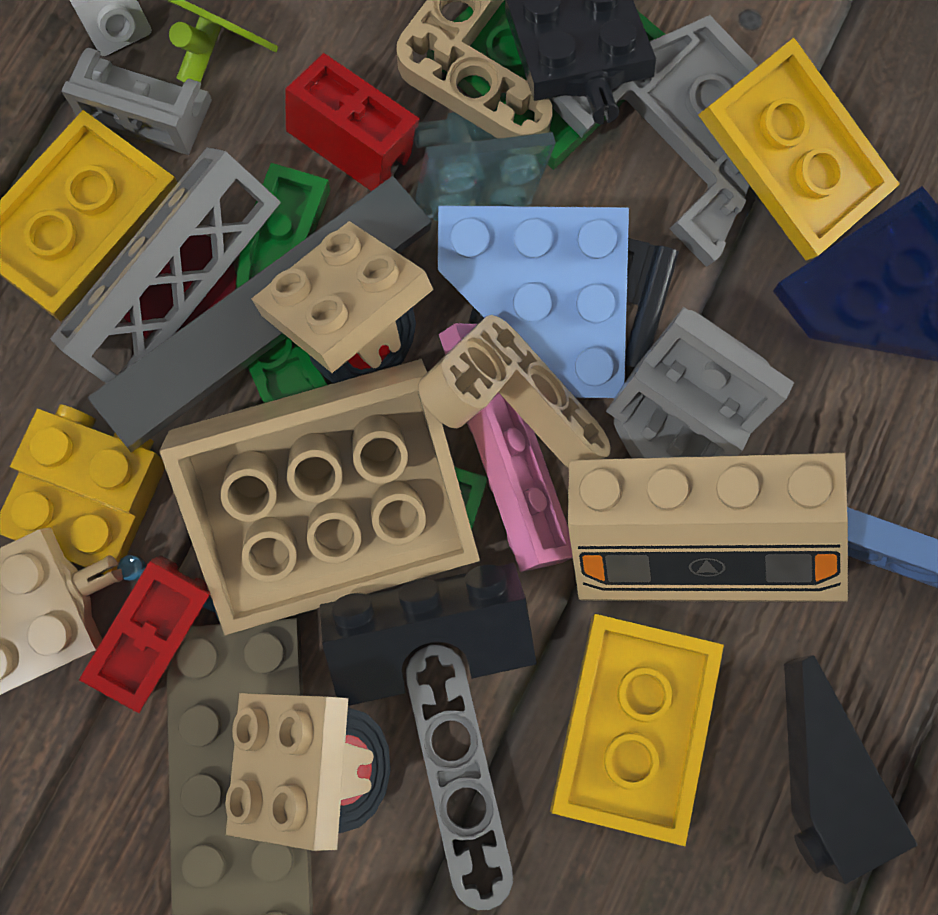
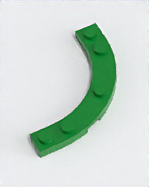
[237,163,488,530]

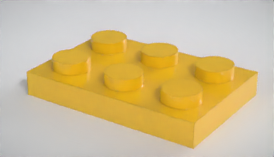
[698,38,900,261]
[0,110,178,322]
[550,614,724,846]

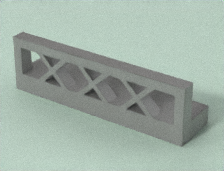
[50,147,281,383]

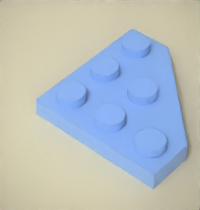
[438,206,629,398]

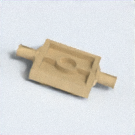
[0,527,123,695]

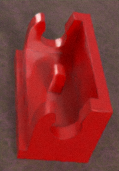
[285,53,420,191]
[79,555,211,713]

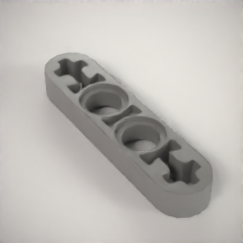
[406,645,513,910]

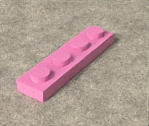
[438,323,573,572]

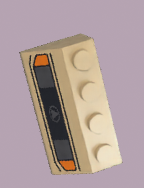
[568,453,848,602]

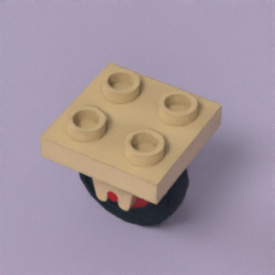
[251,221,433,384]
[225,693,391,851]

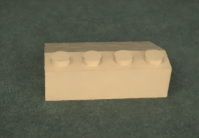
[160,359,480,635]

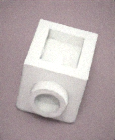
[70,0,152,56]

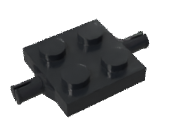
[505,0,656,125]

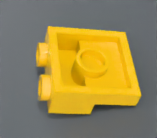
[0,404,165,575]

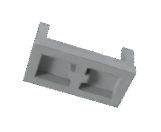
[61,47,212,155]

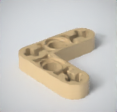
[397,0,552,149]
[418,315,611,468]

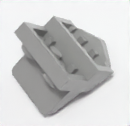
[606,307,794,459]

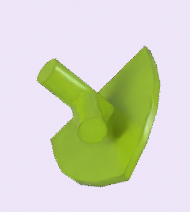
[166,0,279,82]

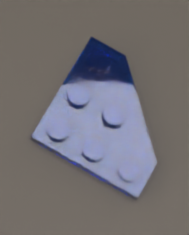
[773,186,938,361]

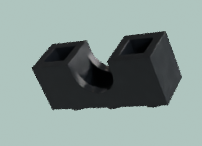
[320,563,537,706]

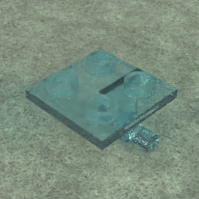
[414,112,556,221]

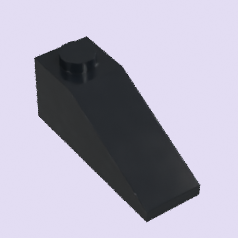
[784,655,918,884]

